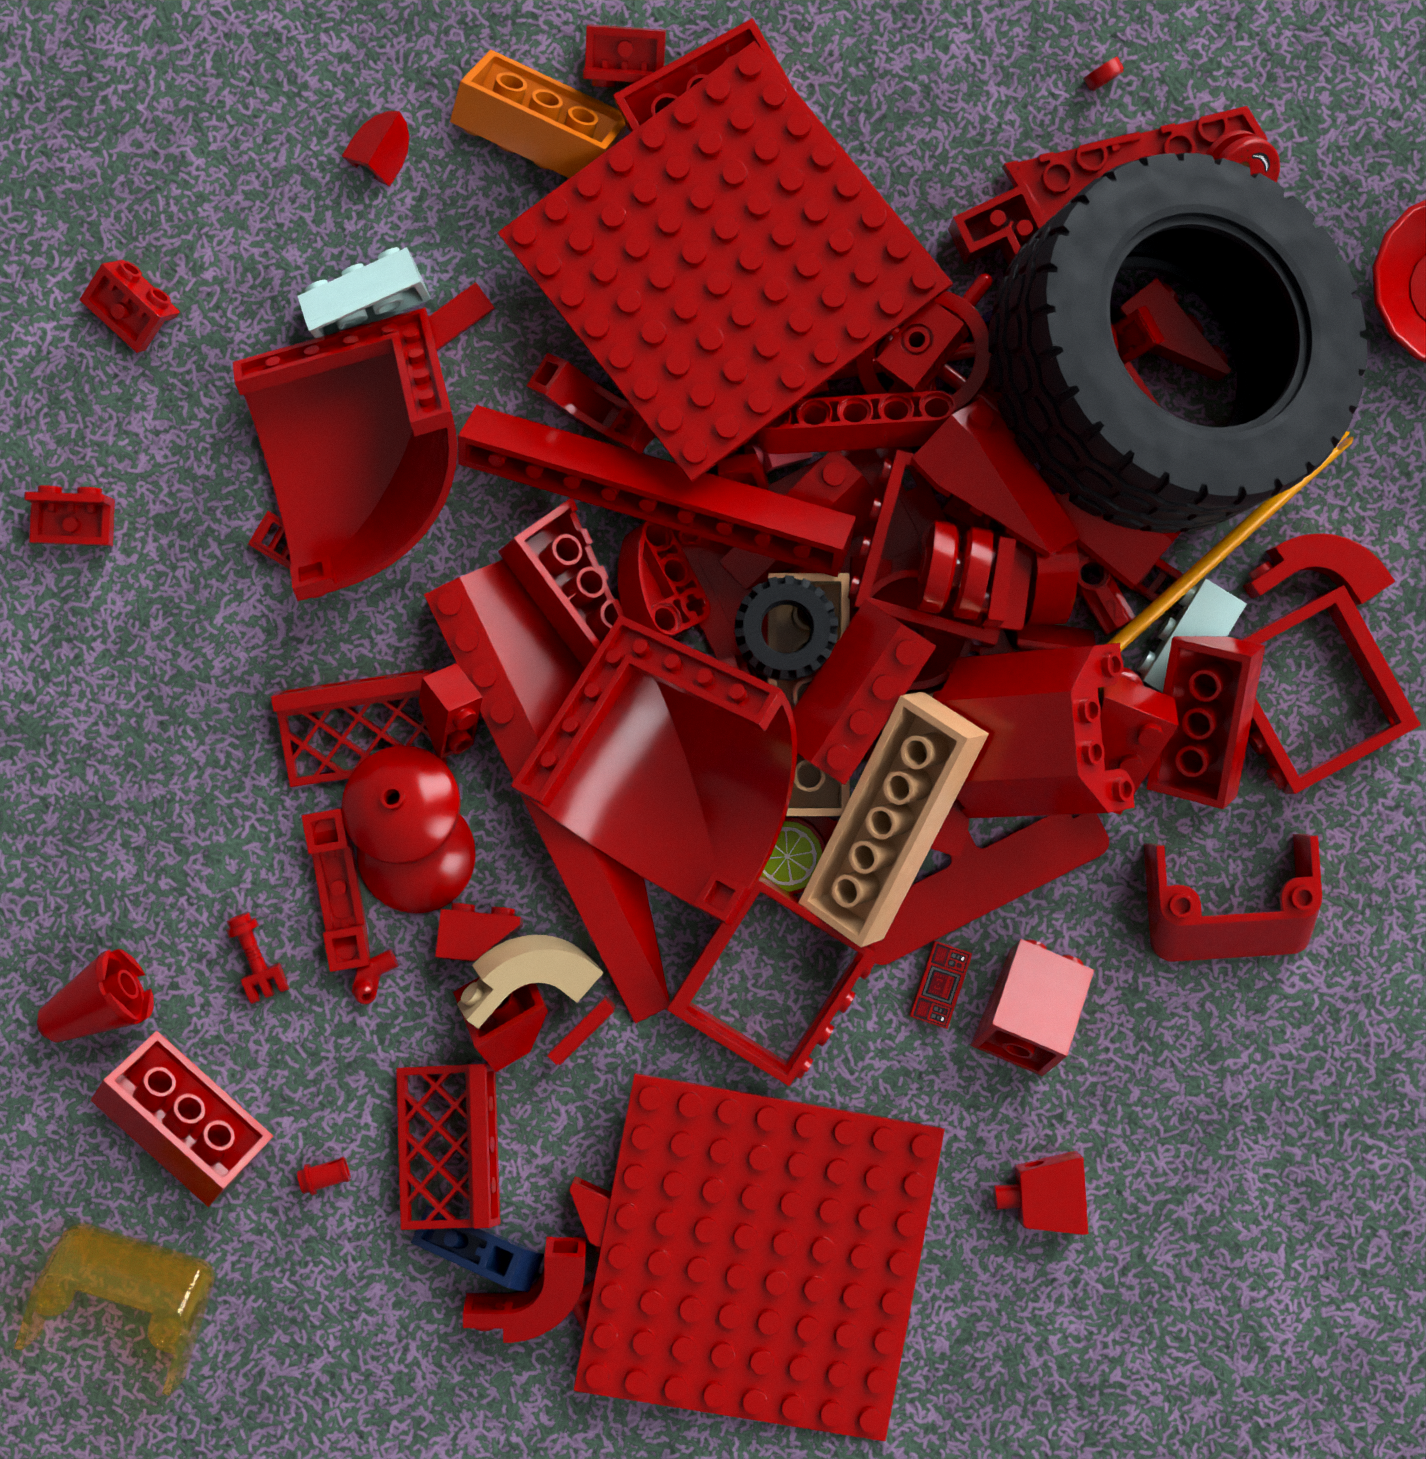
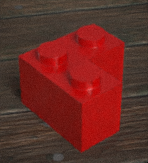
[948,183,1045,266]

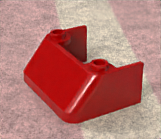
[1144,834,1322,962]

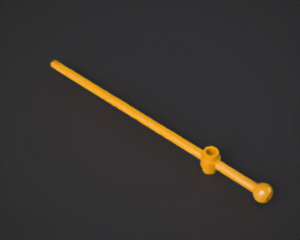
[1106,431,1354,651]

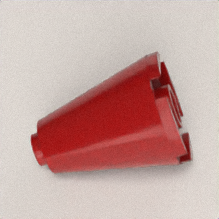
[37,949,154,1043]

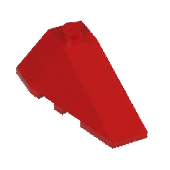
[910,398,1079,558]

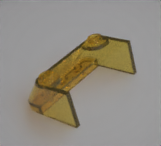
[14,1223,215,1396]

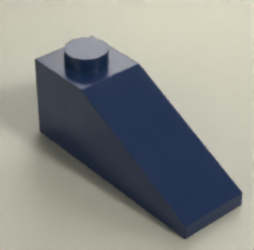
[411,1205,544,1293]

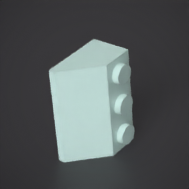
[298,247,431,338]

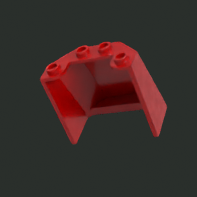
[932,643,1135,818]

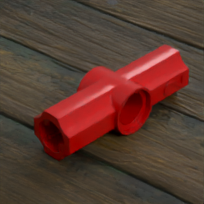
[1076,545,1136,636]

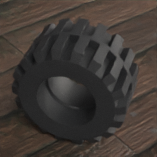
[734,575,839,681]

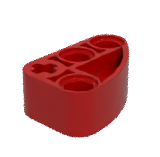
[618,521,710,638]
[1024,541,1079,626]

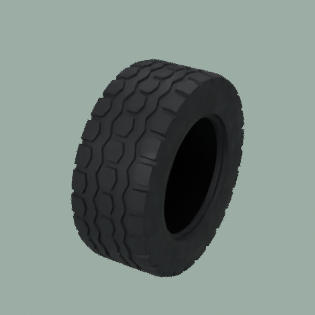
[988,153,1367,533]

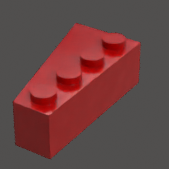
[498,498,625,669]

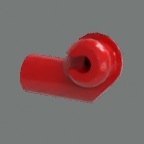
[352,949,399,1005]

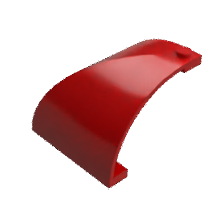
[233,307,457,601]
[511,615,797,927]

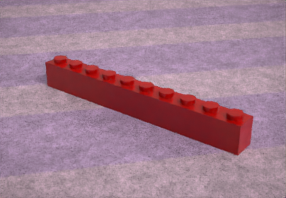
[458,405,856,577]

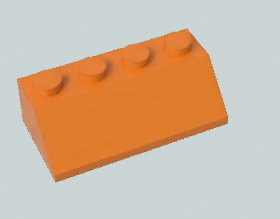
[450,49,627,178]

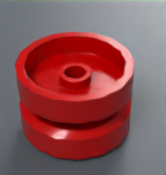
[916,520,993,620]

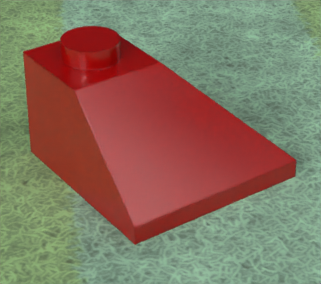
[453,977,548,1072]

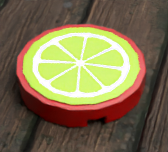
[761,816,826,895]

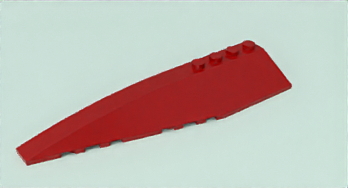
[423,559,670,1024]

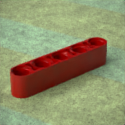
[757,391,955,454]

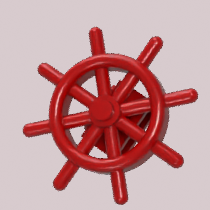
[828,273,1003,419]

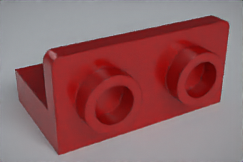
[79,260,180,353]

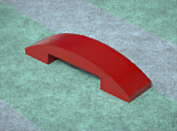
[301,808,370,972]

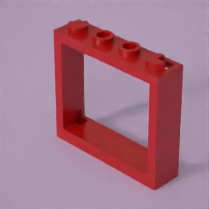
[847,449,1024,649]
[1240,585,1421,794]
[667,875,877,1086]

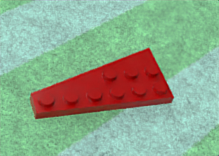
[1002,106,1268,223]

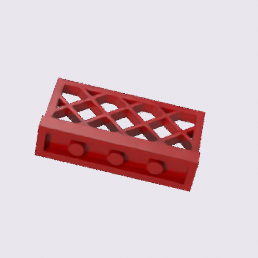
[271,668,447,787]
[396,1063,501,1230]

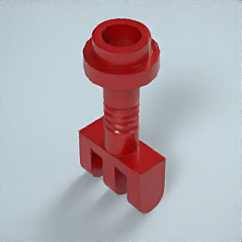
[226,912,289,1004]

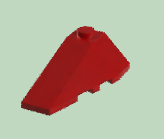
[719,451,879,590]

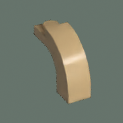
[457,935,603,1029]

